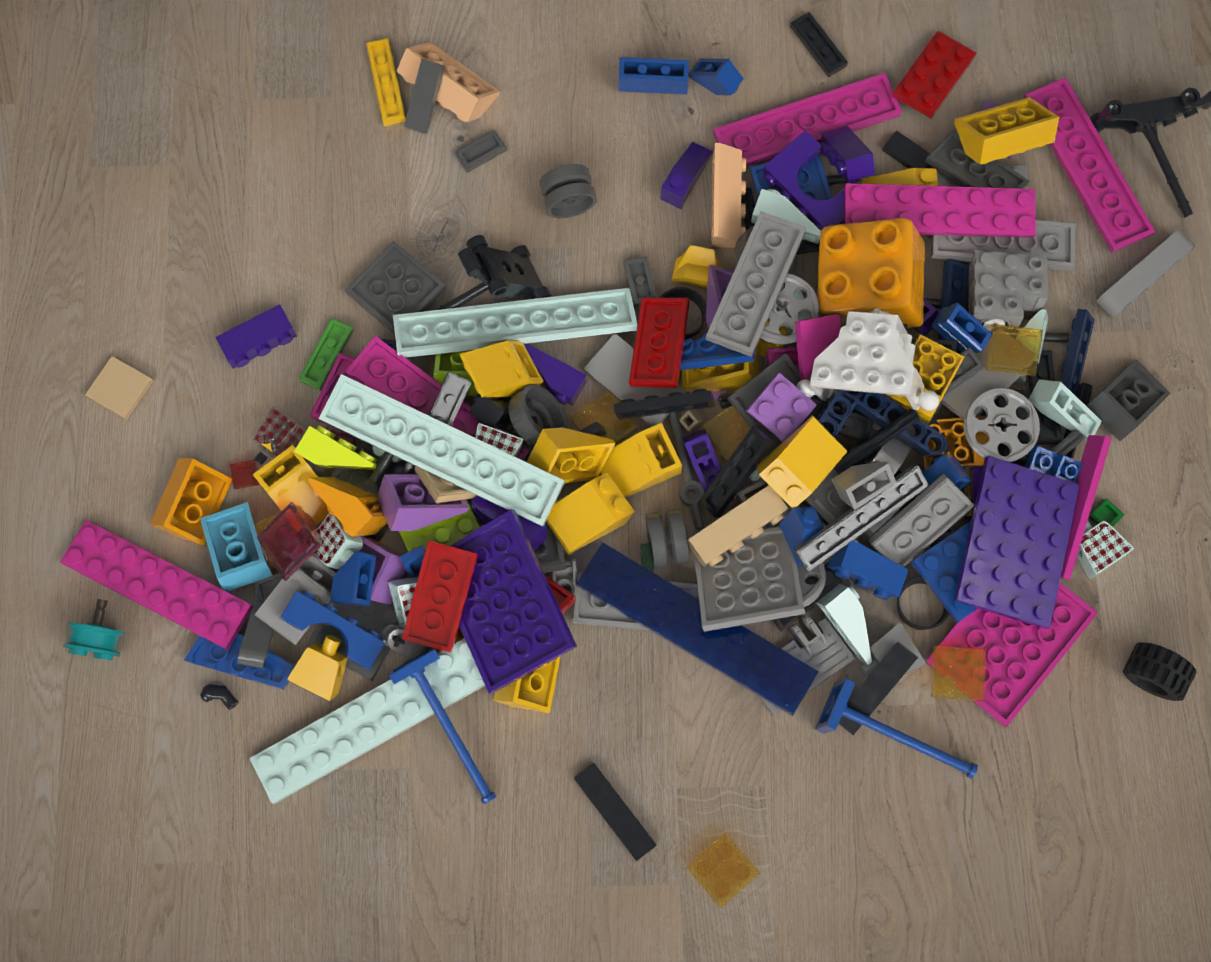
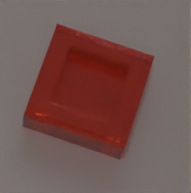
[230,460,259,490]

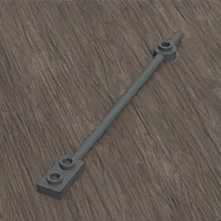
[623,256,705,530]

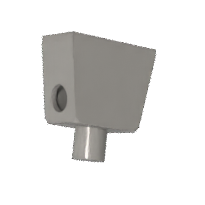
[860,622,926,678]

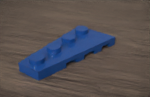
[680,333,756,370]
[184,633,295,690]

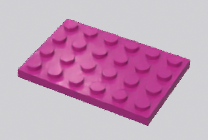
[925,583,1098,728]

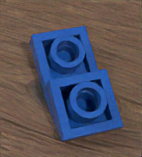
[1024,445,1083,483]

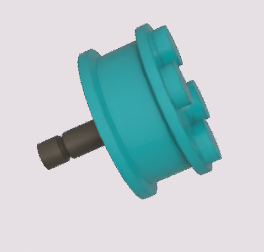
[63,599,125,661]

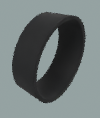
[660,287,706,340]
[897,575,950,630]

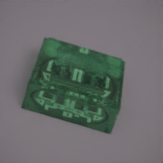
[640,543,654,573]

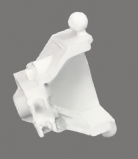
[796,308,939,411]

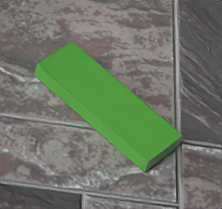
[299,318,354,391]

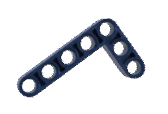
[816,389,947,457]

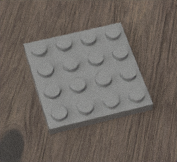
[694,526,805,632]

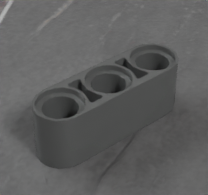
[237,600,275,669]

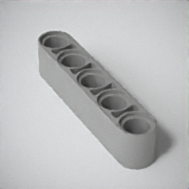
[1096,229,1195,319]

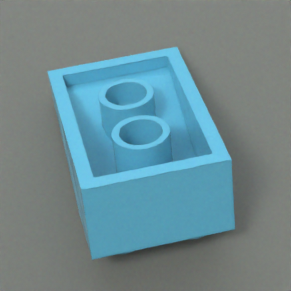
[200,502,273,592]

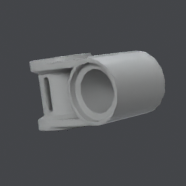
[552,557,577,596]
[381,624,429,660]

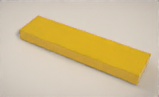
[366,38,406,126]

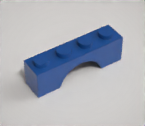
[279,590,385,670]

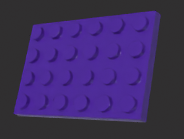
[953,456,1080,629]
[450,509,577,693]

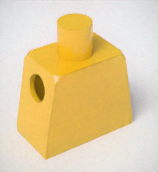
[287,635,347,701]

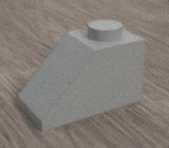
[832,462,896,510]

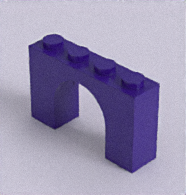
[763,130,859,231]

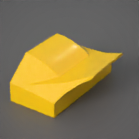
[671,245,722,289]

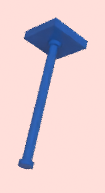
[388,648,496,804]
[815,679,978,779]

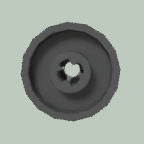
[539,164,597,218]
[645,508,689,568]

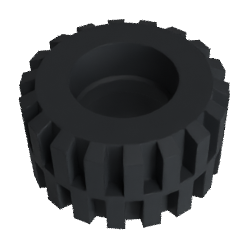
[1123,642,1197,701]

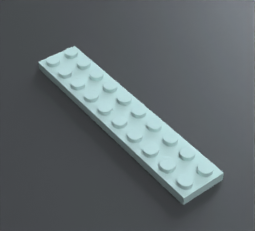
[393,288,638,358]
[319,374,565,527]
[249,638,485,804]

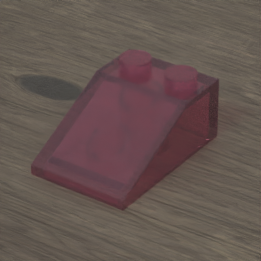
[256,502,322,581]

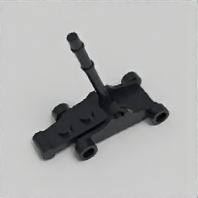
[1090,88,1211,218]
[436,235,551,310]

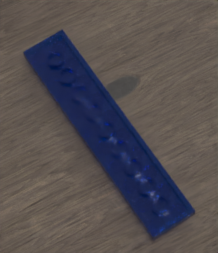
[576,542,819,716]

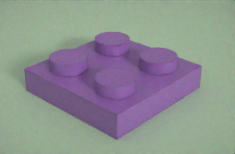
[746,373,817,443]

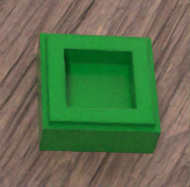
[1089,498,1125,527]

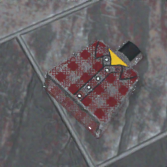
[253,406,306,467]

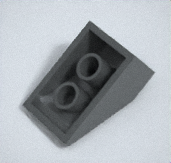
[1086,359,1171,441]

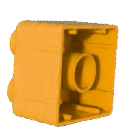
[817,218,925,328]

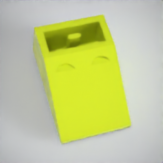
[294,425,377,470]

